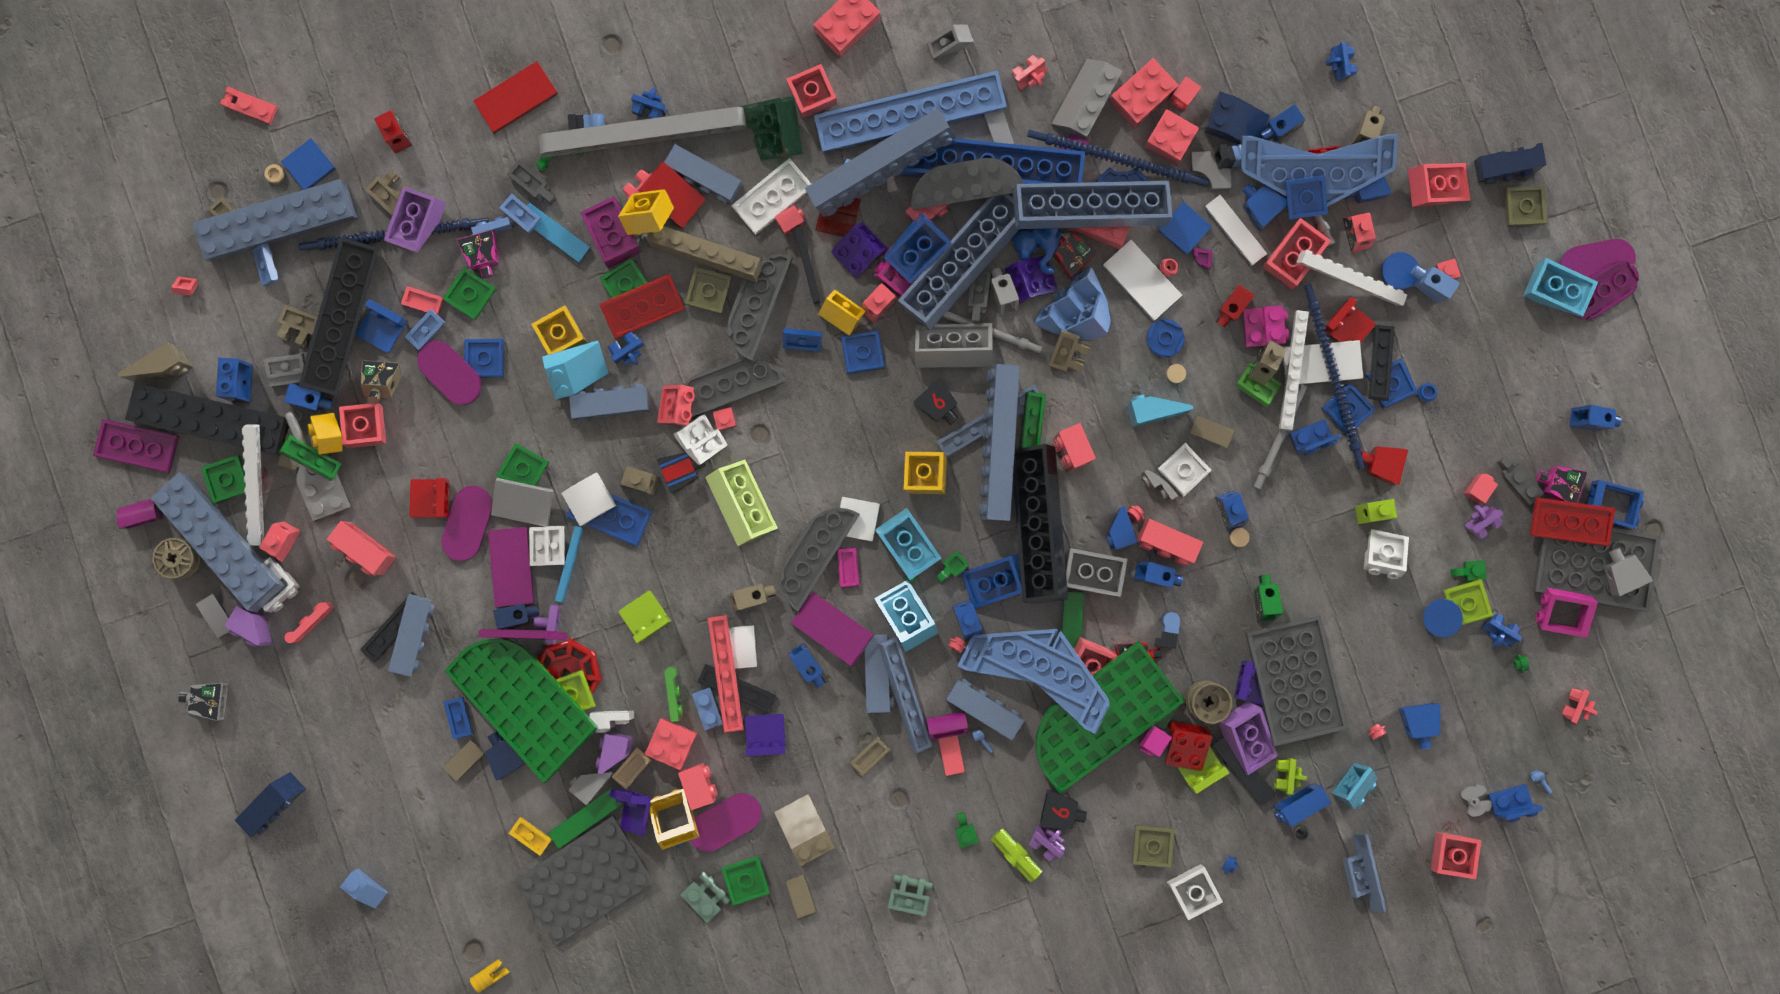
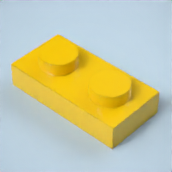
[508,817,552,856]

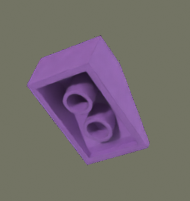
[384,186,446,253]
[1219,701,1278,775]

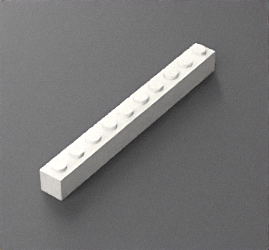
[1296,250,1407,306]
[1279,310,1309,431]
[242,424,264,546]

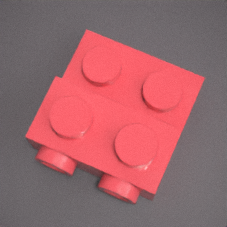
[657,385,695,426]

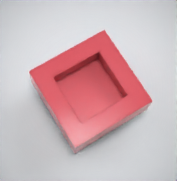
[1435,259,1461,279]
[171,276,198,296]
[713,407,736,431]

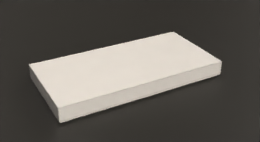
[731,158,811,236]
[1103,240,1182,321]
[1283,340,1363,384]

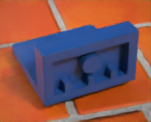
[355,299,407,353]
[1289,419,1341,456]
[1487,784,1544,823]

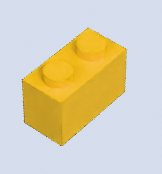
[818,289,866,335]
[308,413,343,454]

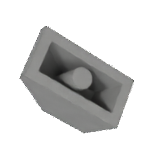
[927,25,974,59]
[569,771,614,805]

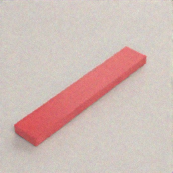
[708,615,744,733]

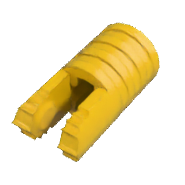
[470,959,509,993]

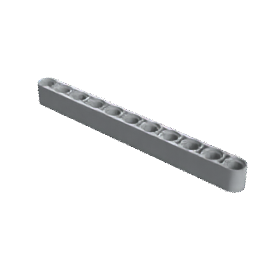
[538,107,746,157]

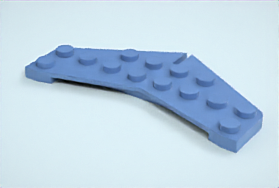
[1241,134,1398,207]
[958,629,1110,734]

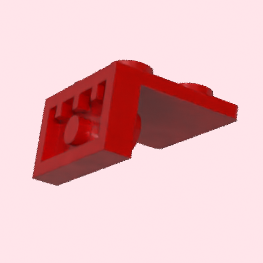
[1324,296,1376,343]
[409,478,449,518]
[1165,720,1212,771]

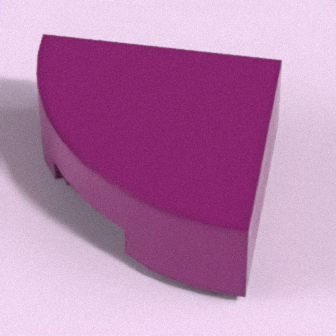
[1193,248,1212,270]

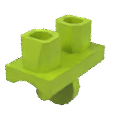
[1274,758,1307,795]

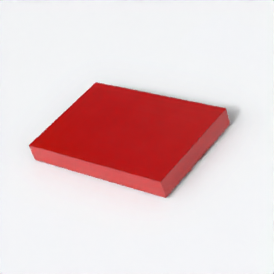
[638,161,706,228]

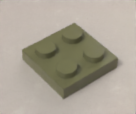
[1504,186,1547,226]
[685,267,732,314]
[1132,825,1175,868]

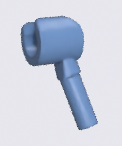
[971,729,993,753]
[1530,770,1552,794]

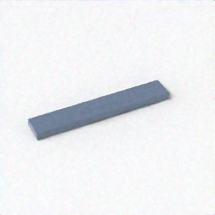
[936,384,1039,458]
[878,637,932,754]

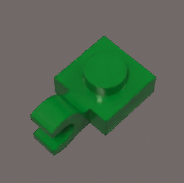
[936,550,969,583]
[1451,560,1487,581]
[955,812,979,848]

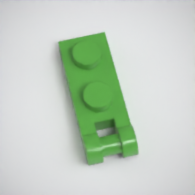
[665,667,683,722]

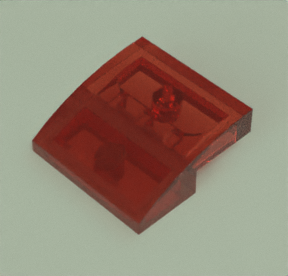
[815,198,861,237]

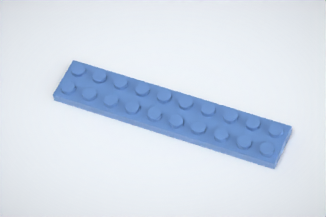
[814,70,1007,153]

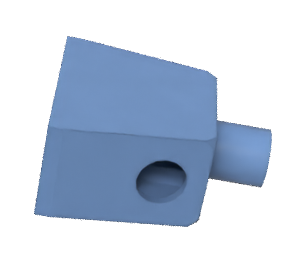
[1411,265,1460,303]

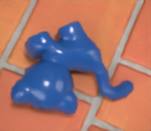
[1011,228,1063,274]

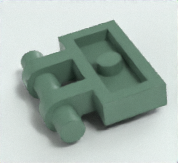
[680,872,731,923]
[888,874,932,917]

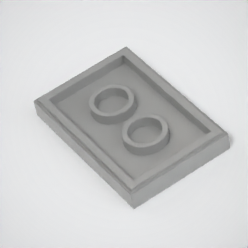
[491,478,553,527]

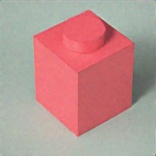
[1170,76,1201,110]
[775,205,806,237]
[1464,473,1498,505]

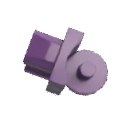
[1464,505,1504,539]
[1029,825,1065,862]

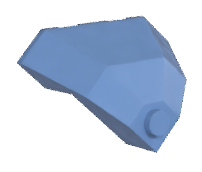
[1035,266,1111,340]

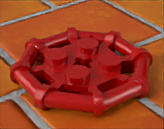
[538,638,603,695]

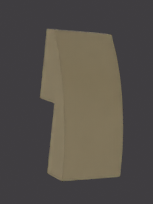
[1190,416,1235,448]

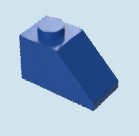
[1106,506,1138,550]

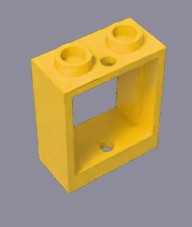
[649,789,699,850]

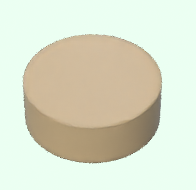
[264,164,285,185]
[1166,364,1186,384]
[1229,528,1249,547]

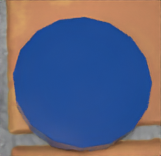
[1381,252,1418,290]
[1146,319,1185,358]
[1423,599,1463,637]

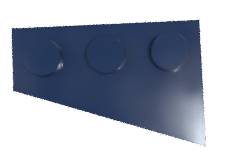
[235,772,306,837]

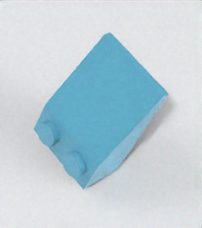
[1523,258,1598,317]
[542,341,609,400]
[1127,395,1194,428]
[875,508,942,580]
[875,580,939,652]
[1331,763,1378,809]

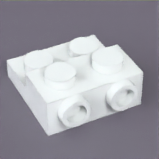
[1364,529,1409,579]
[262,557,300,613]
[590,711,634,733]

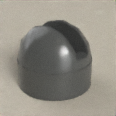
[1293,825,1310,842]

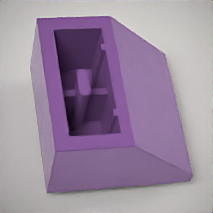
[224,606,272,647]
[596,732,633,774]

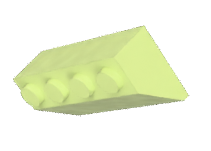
[705,460,777,546]

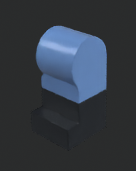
[568,114,605,130]
[1214,144,1241,169]
[1154,612,1180,649]

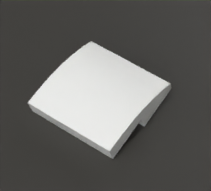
[673,414,727,465]
[561,473,616,526]
[529,526,565,566]
[729,625,757,669]

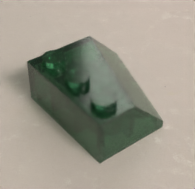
[739,96,803,161]

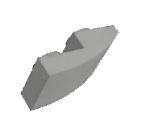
[1142,470,1178,501]
[196,593,230,638]

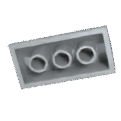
[1051,59,1122,140]
[915,323,993,368]

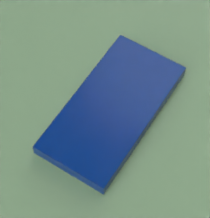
[566,493,653,547]

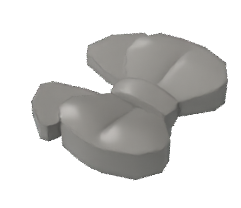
[1460,784,1492,817]

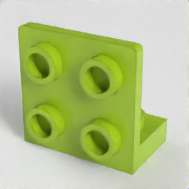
[619,590,672,643]
[1177,746,1229,794]

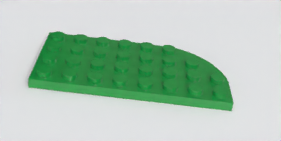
[444,639,599,783]
[1035,641,1185,794]

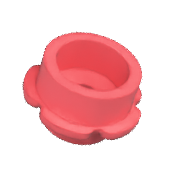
[1159,258,1178,277]
[1127,506,1144,523]
[948,637,966,654]
[1368,724,1387,741]

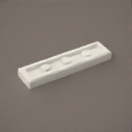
[1204,195,1267,266]

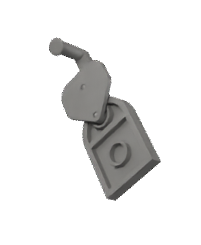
[285,411,351,521]

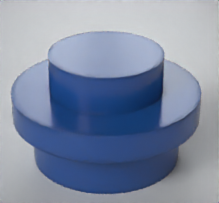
[1418,383,1437,402]
[1221,856,1238,874]

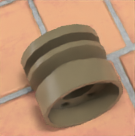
[152,538,204,579]
[1185,680,1233,724]

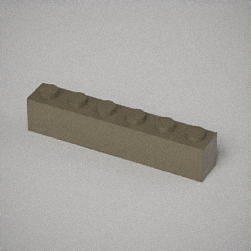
[647,226,763,283]

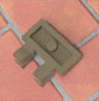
[365,170,412,216]
[277,305,318,348]
[1049,329,1091,372]

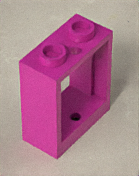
[1536,588,1598,638]

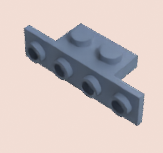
[1342,834,1387,912]

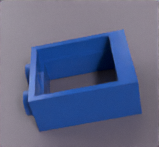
[216,358,253,403]
[1587,480,1644,530]
[1273,783,1331,827]

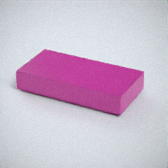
[837,548,859,588]

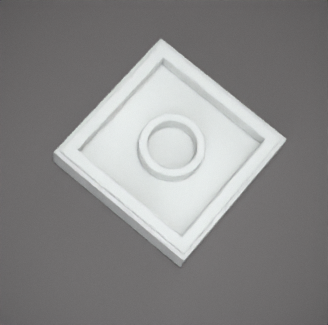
[1157,443,1212,497]
[840,497,880,542]

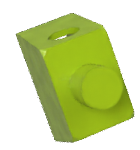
[1355,499,1397,524]

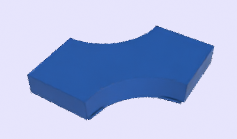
[1095,167,1149,182]

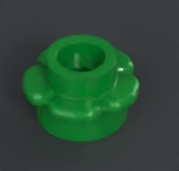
[1514,655,1530,673]

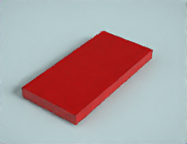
[473,61,558,134]
[599,274,685,339]
[1529,497,1616,546]

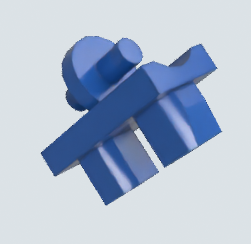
[1325,42,1357,81]
[631,88,667,119]
[608,332,644,366]
[1481,613,1522,648]

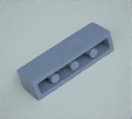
[664,144,742,204]
[569,384,650,421]
[388,594,434,677]
[865,634,894,713]
[946,679,1024,740]

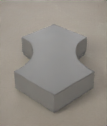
[1191,151,1231,190]

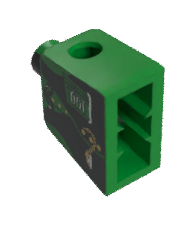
[1254,575,1283,621]

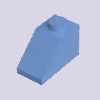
[340,868,388,908]

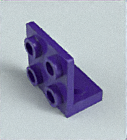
[831,222,888,278]
[1005,256,1058,304]
[1234,661,1262,705]
[745,714,786,756]
[609,789,651,836]

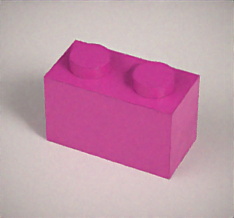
[1138,726,1172,758]

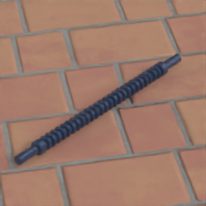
[1027,129,1209,187]
[298,217,489,251]
[1304,284,1365,469]

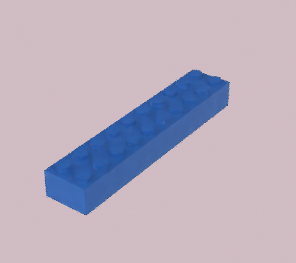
[895,132,1085,184]

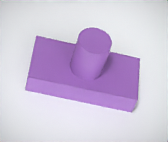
[534,605,561,644]

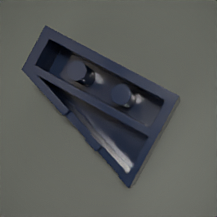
[1474,143,1547,185]

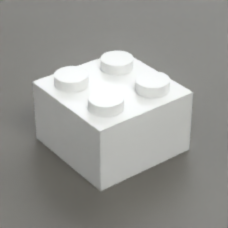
[1167,864,1223,920]

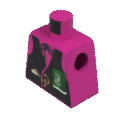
[457,230,499,278]
[1536,466,1588,503]

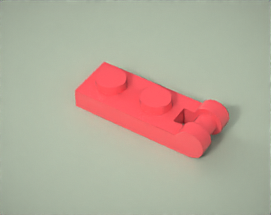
[220,87,278,125]
[284,602,335,643]

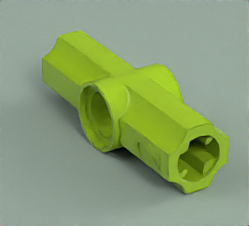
[990,828,1043,883]

